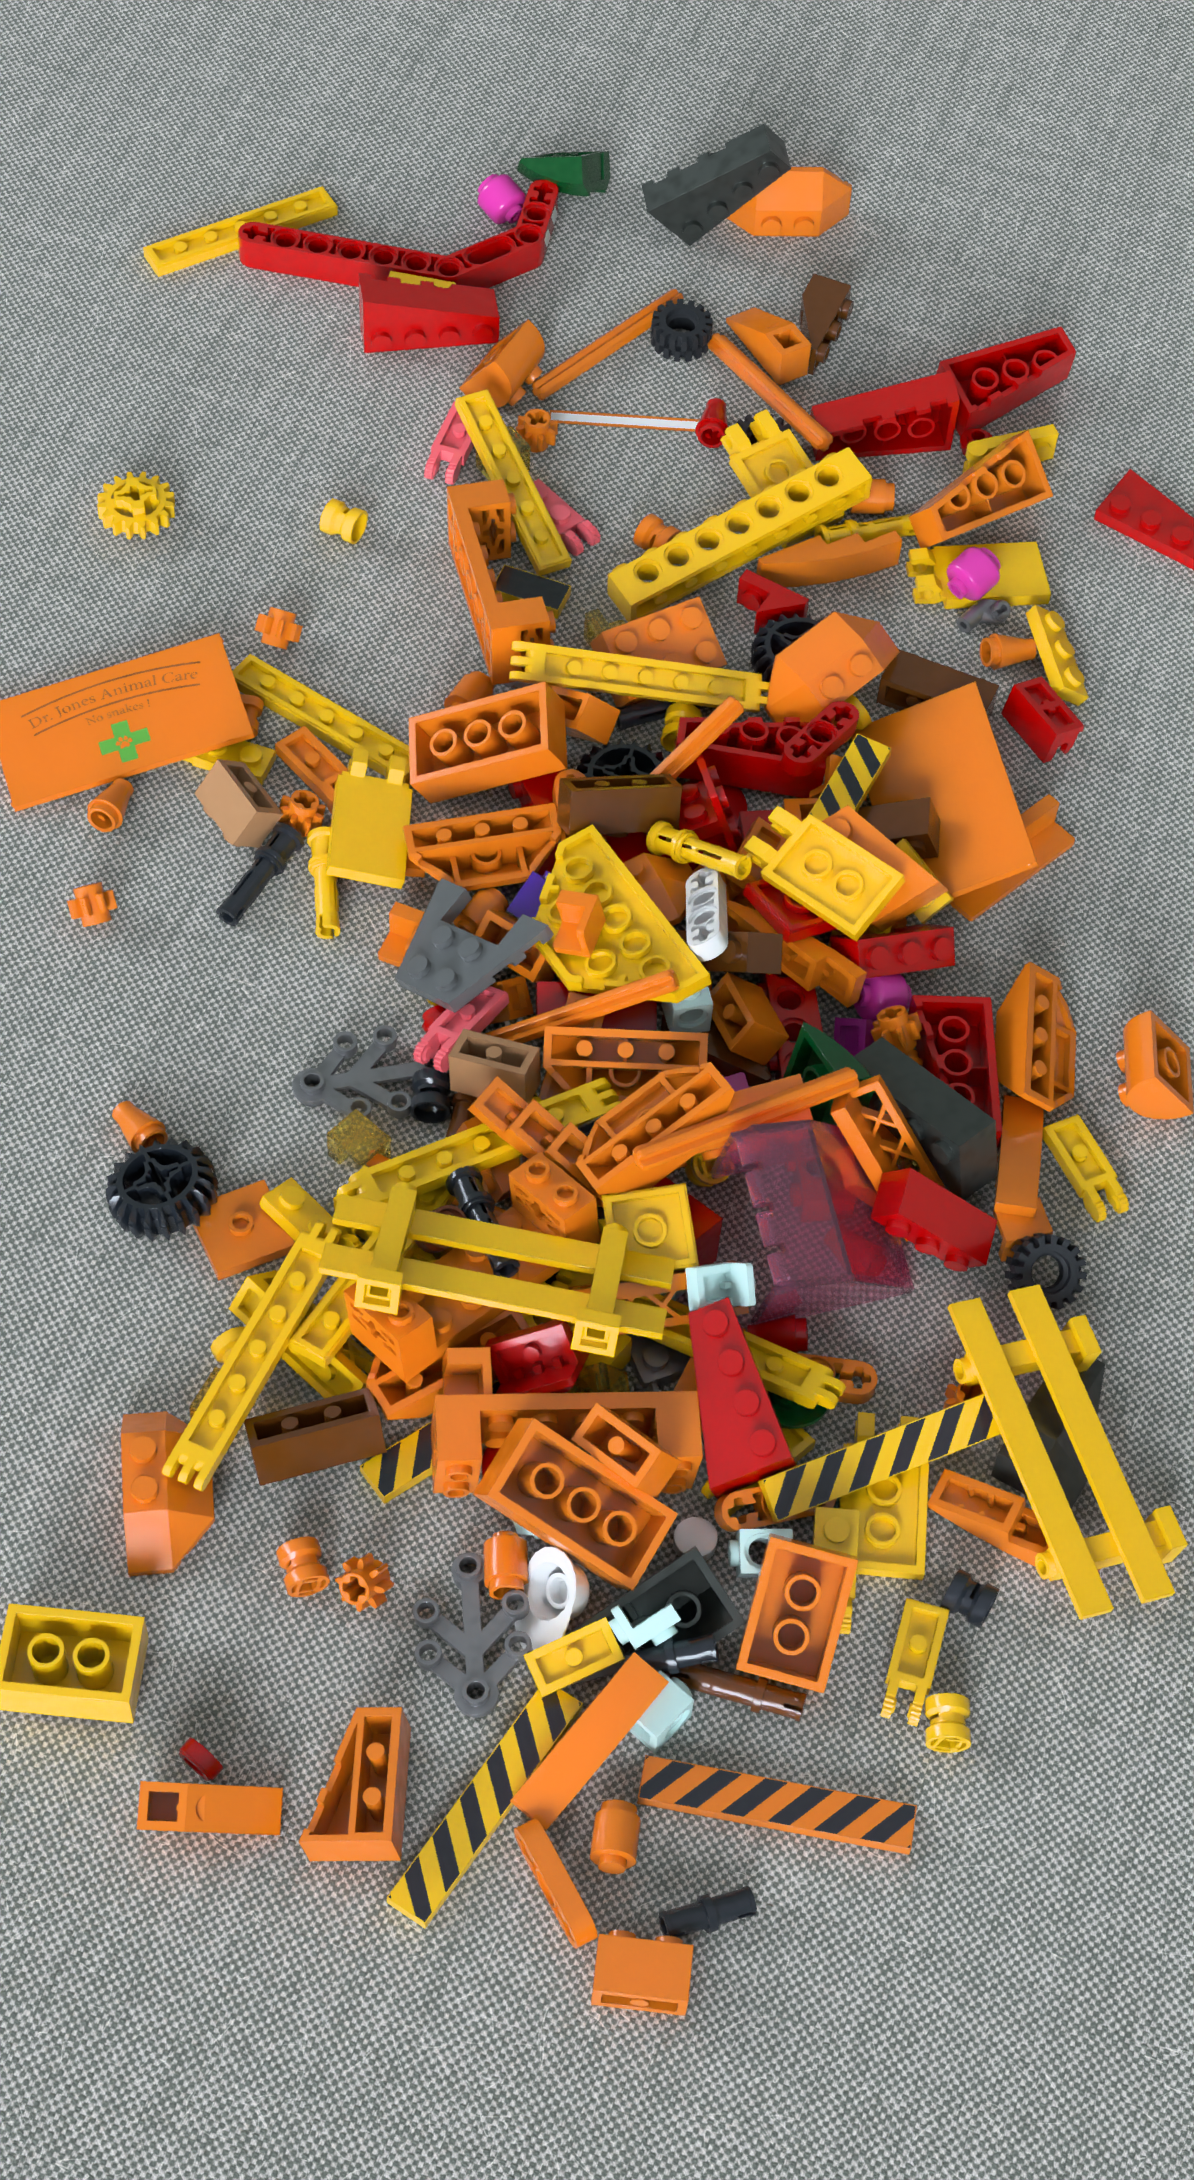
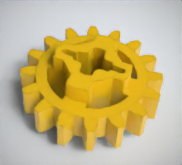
[97,471,175,540]

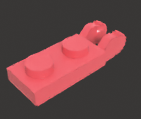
[424,401,474,485]
[534,479,601,556]
[413,986,509,1073]

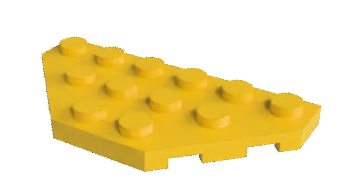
[532,824,712,1003]

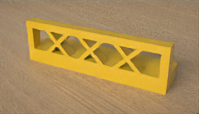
[228,1270,374,1399]

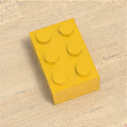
[0,1603,149,1723]

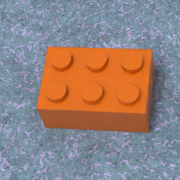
[590,596,727,707]
[736,1533,858,1693]

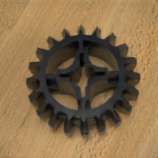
[750,612,824,682]
[576,738,664,777]
[105,1137,219,1242]

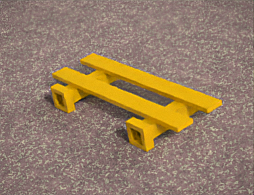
[318,1182,676,1357]
[947,1284,1188,1620]

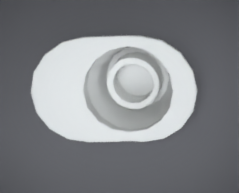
[515,1547,590,1650]

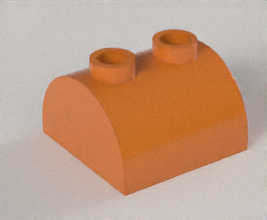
[459,319,545,408]
[1116,1010,1194,1120]

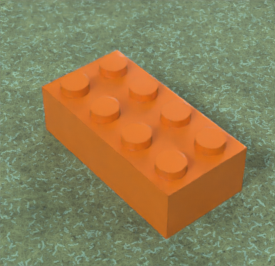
[409,681,568,804]
[473,1418,678,1591]

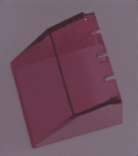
[711,1120,914,1325]

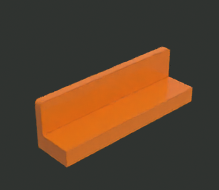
[949,794,1075,921]

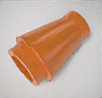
[980,633,1037,670]
[87,778,134,832]
[112,1101,168,1153]

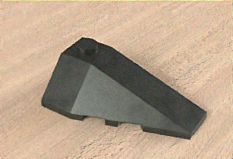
[991,1359,1105,1510]
[564,1546,746,1686]

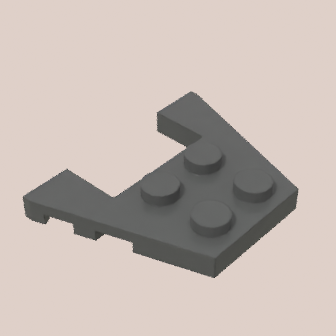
[395,879,554,1013]

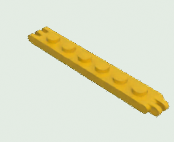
[509,641,770,713]
[337,1077,622,1203]
[162,1220,342,1491]
[550,1269,846,1409]

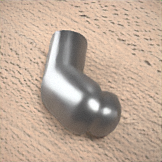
[956,599,1011,633]

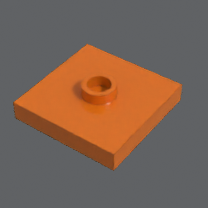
[193,1180,295,1281]

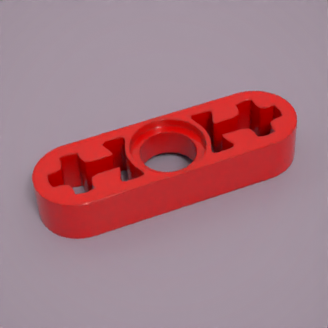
[781,701,859,777]

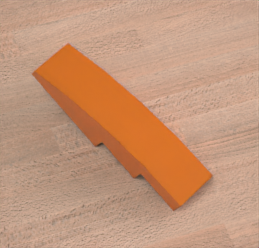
[756,531,902,587]
[727,899,867,1008]
[467,1076,615,1207]
[993,1095,1044,1218]
[927,1468,1100,1573]
[510,1652,669,1831]

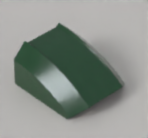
[517,151,610,196]
[783,1022,874,1139]

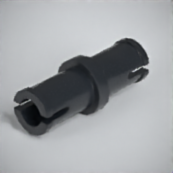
[624,1632,719,1675]
[658,1886,757,1937]

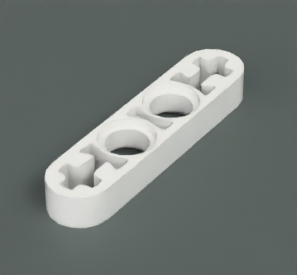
[686,867,728,962]

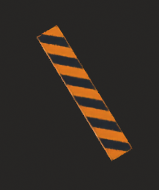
[637,1755,917,1855]

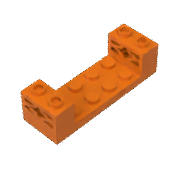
[447,479,556,685]
[343,1152,600,1383]
[431,1391,703,1498]

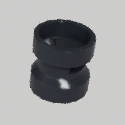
[410,1068,451,1124]
[940,1568,1000,1629]

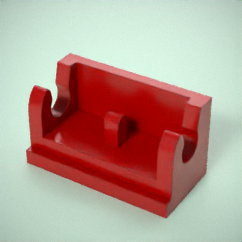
[1001,676,1085,763]

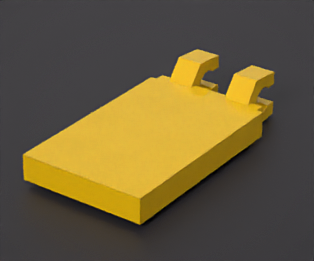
[721,409,845,549]
[905,541,1051,609]
[326,747,413,889]
[744,806,905,942]
[839,1412,929,1580]

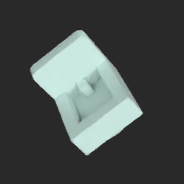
[685,1262,756,1311]
[608,1603,681,1649]

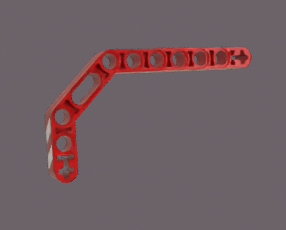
[238,180,558,288]

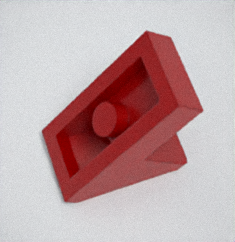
[737,569,809,635]

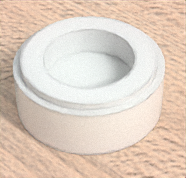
[673,1517,718,1561]

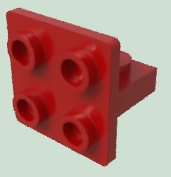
[679,755,741,853]
[484,1320,590,1394]

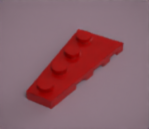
[1094,469,1194,570]

